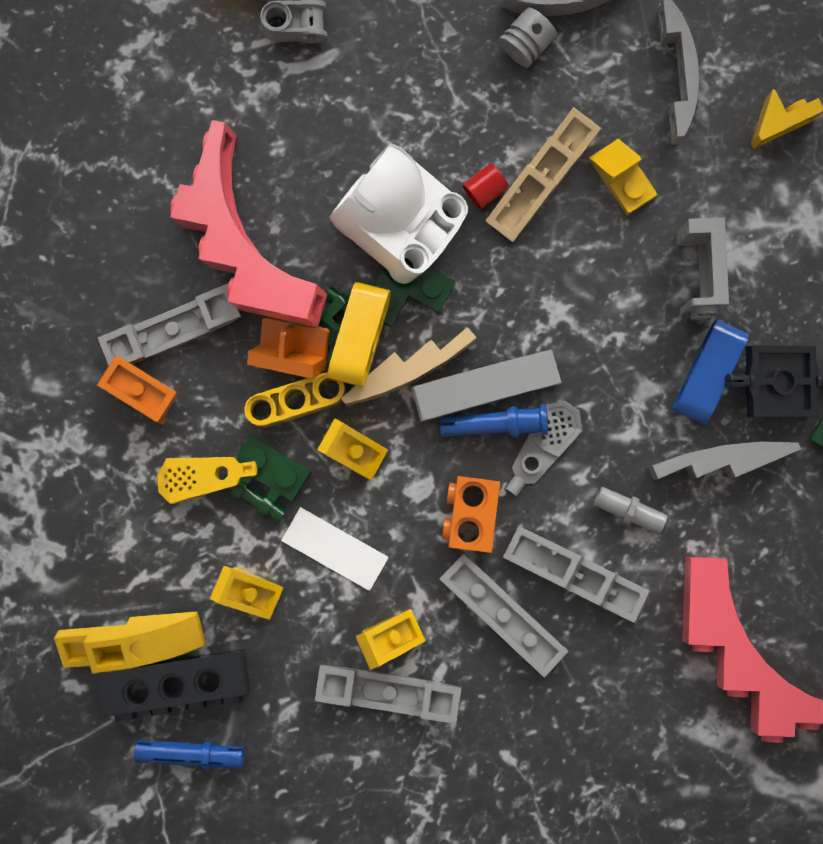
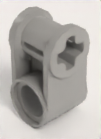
[260,0,327,43]

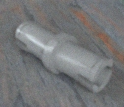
[594,487,668,534]

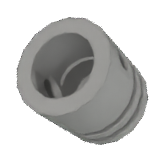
[499,7,557,68]

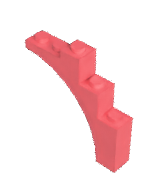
[170,120,327,328]
[682,557,823,743]

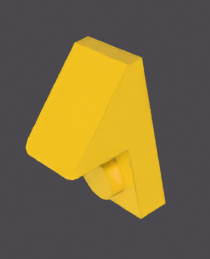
[751,89,823,149]
[589,139,658,216]
[317,419,388,480]
[210,565,284,620]
[355,609,425,670]

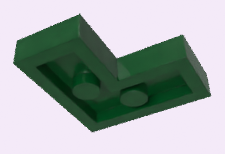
[374,258,456,328]

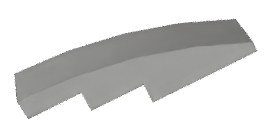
[411,349,562,422]
[647,442,801,480]
[503,526,652,624]

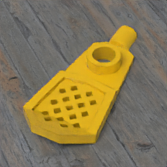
[157,457,257,504]

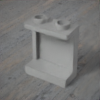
[676,217,729,321]

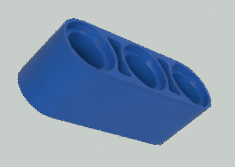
[672,319,749,425]

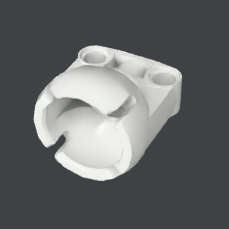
[329,143,468,284]

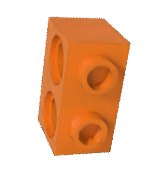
[442,476,500,553]

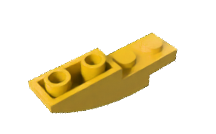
[54,612,206,674]

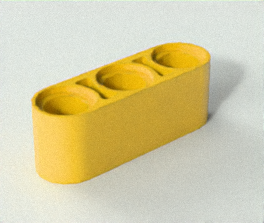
[328,282,391,387]
[244,373,346,428]

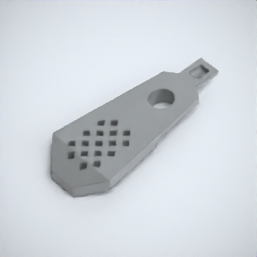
[505,401,582,496]

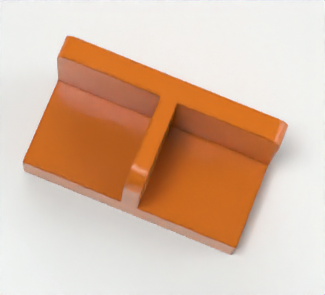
[247,317,330,379]
[97,355,179,425]

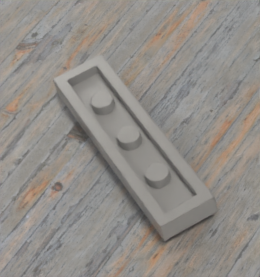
[440,553,569,678]

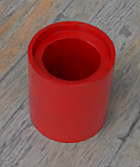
[462,163,509,210]

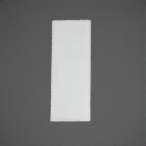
[281,507,389,591]

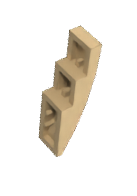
[486,107,602,242]
[341,327,477,407]

